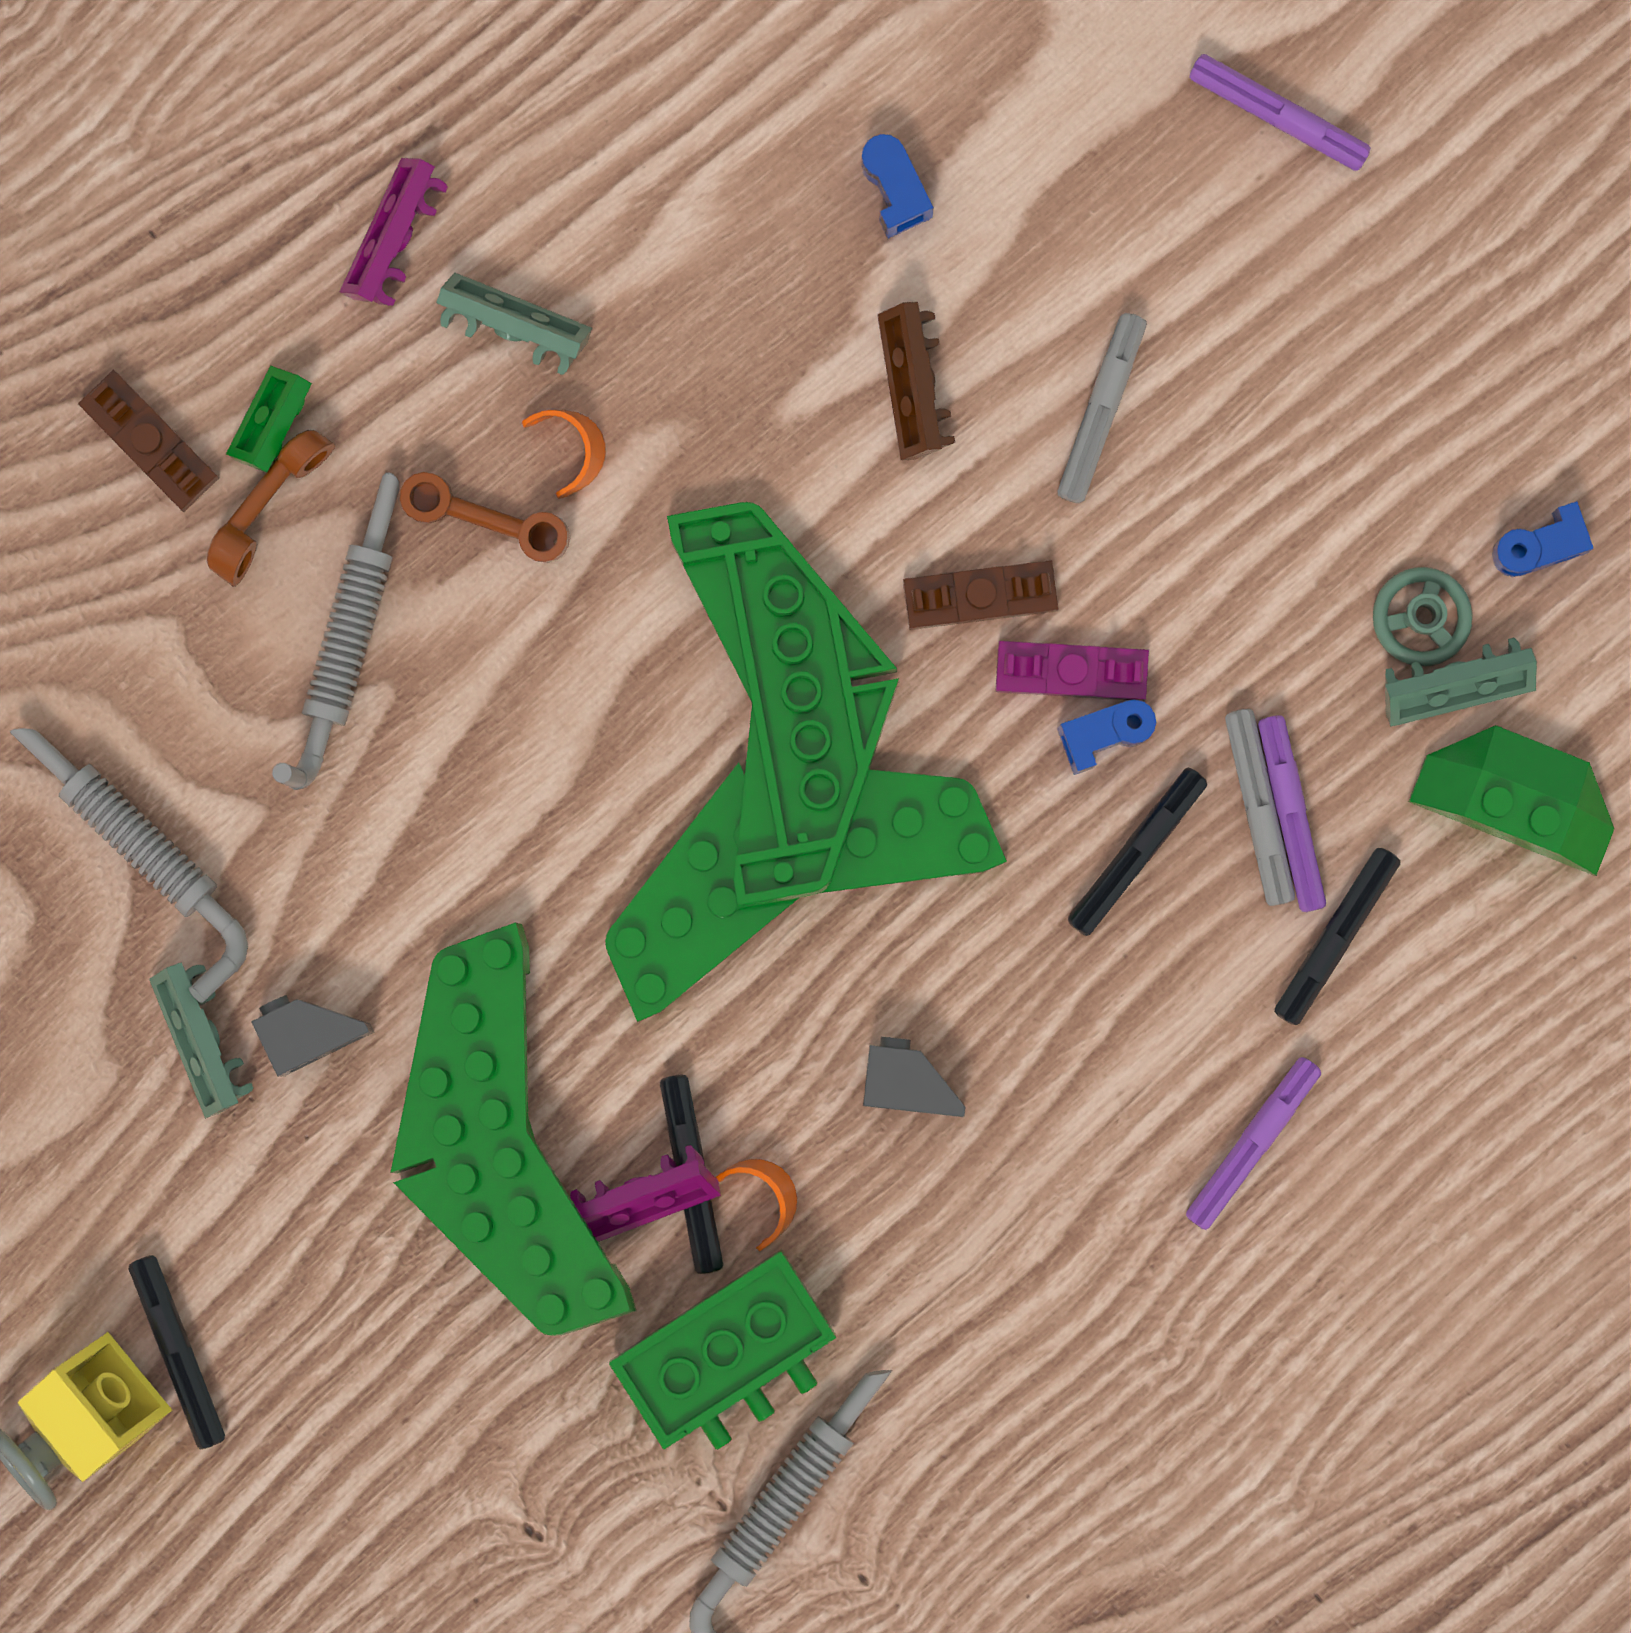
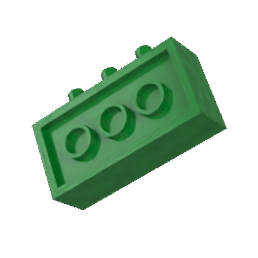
[609,1249,836,1450]

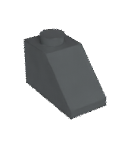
[251,995,374,1077]
[863,1037,966,1117]

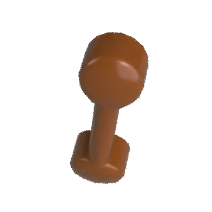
[207,430,335,587]
[399,472,570,563]

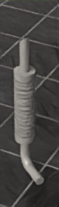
[272,473,400,790]
[10,728,248,1003]
[689,1370,893,1633]

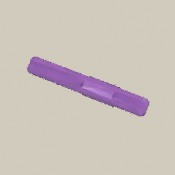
[1189,54,1371,171]
[1258,715,1326,912]
[1186,1057,1321,1230]

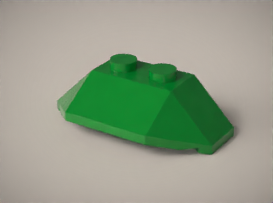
[1408,725,1615,876]

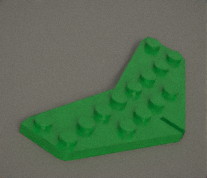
[667,502,899,909]
[605,762,1007,1022]
[390,922,636,1335]

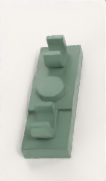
[436,273,593,375]
[1385,638,1537,727]
[149,962,254,1119]

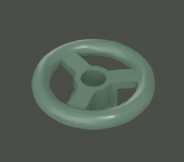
[1373,567,1473,666]

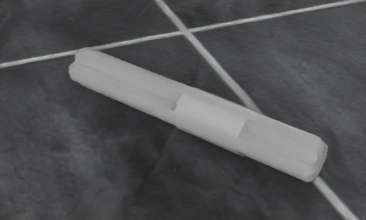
[1057,313,1147,503]
[1225,709,1295,906]

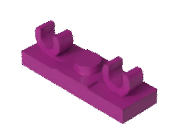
[339,158,448,306]
[995,641,1149,701]
[570,1145,721,1242]

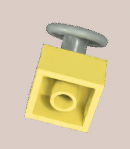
[0,1332,172,1510]

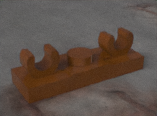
[877,302,955,461]
[78,369,219,513]
[903,560,1059,630]

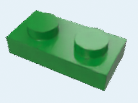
[226,365,312,473]

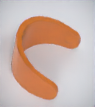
[522,410,606,499]
[716,1159,797,1252]

